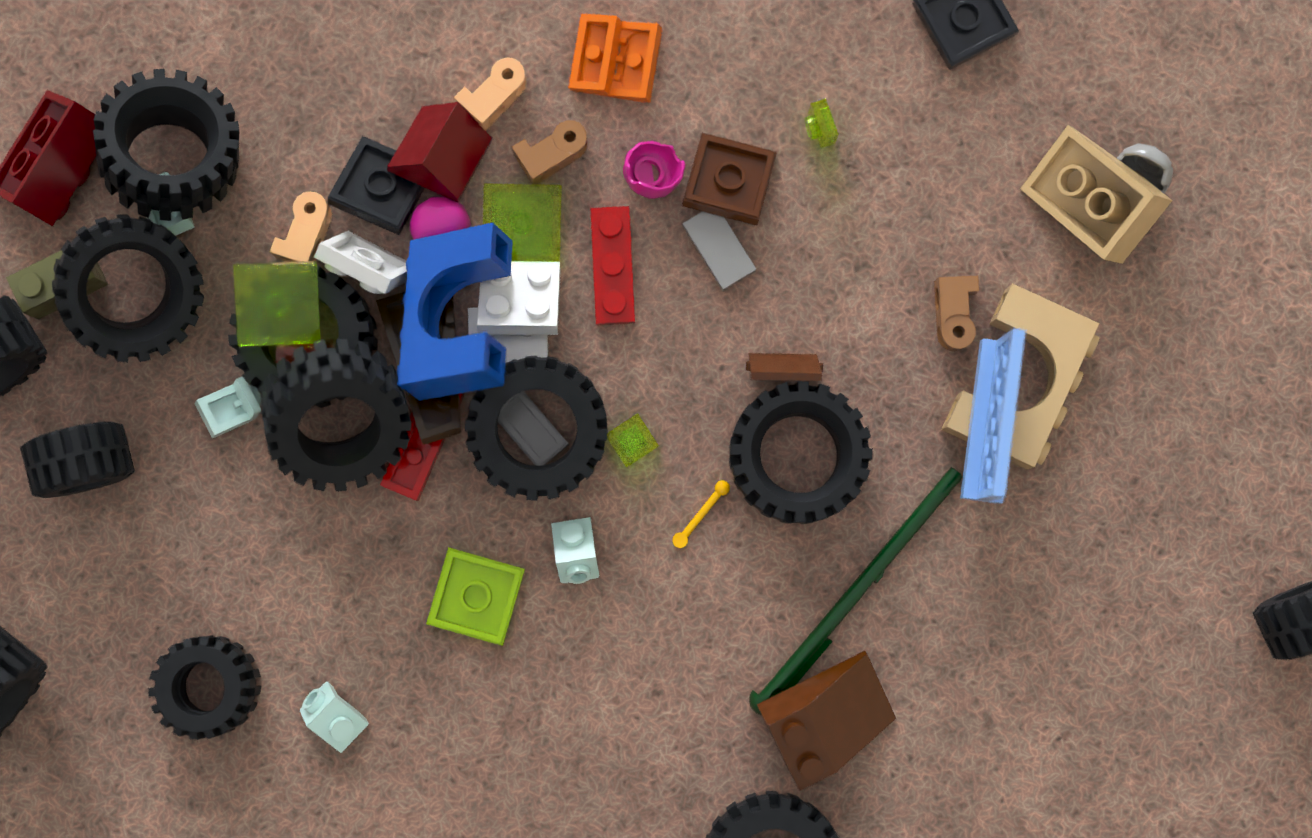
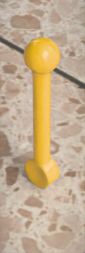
[672,480,730,548]

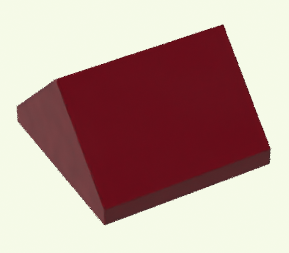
[387,102,492,203]

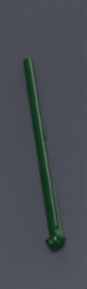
[749,467,963,716]

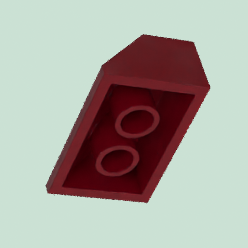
[0,90,96,226]

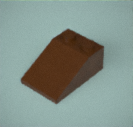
[757,651,896,791]

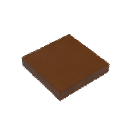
[682,133,777,226]

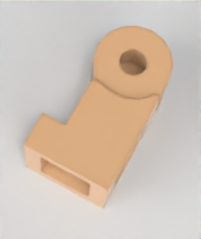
[454,57,526,131]
[270,191,332,269]

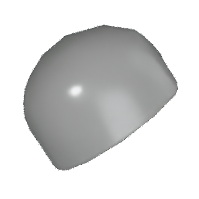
[1117,143,1173,193]

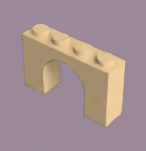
[941,283,1100,470]

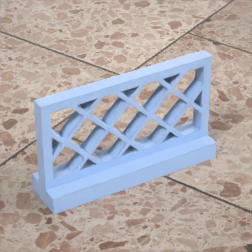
[960,328,1026,504]

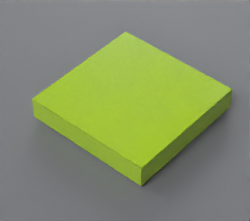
[426,547,525,646]

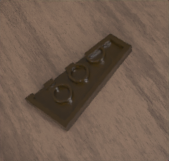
[376,291,461,445]

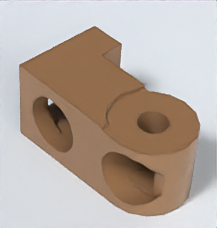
[512,120,587,187]
[934,275,979,352]

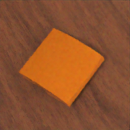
[568,14,662,103]

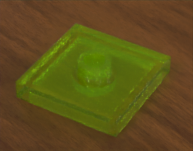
[483,183,562,262]
[233,261,320,347]

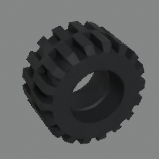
[20,421,135,498]
[1252,581,1312,660]
[148,636,261,740]

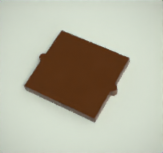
[746,353,823,381]

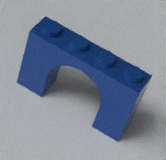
[397,222,513,401]

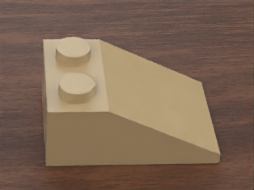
[1020,125,1173,264]

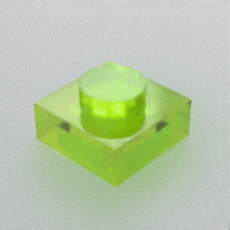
[804,98,839,148]
[607,413,659,468]

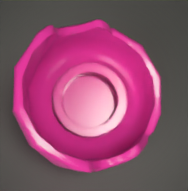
[623,141,685,199]
[409,196,471,240]

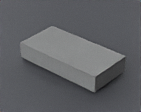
[682,212,756,291]
[498,391,569,466]

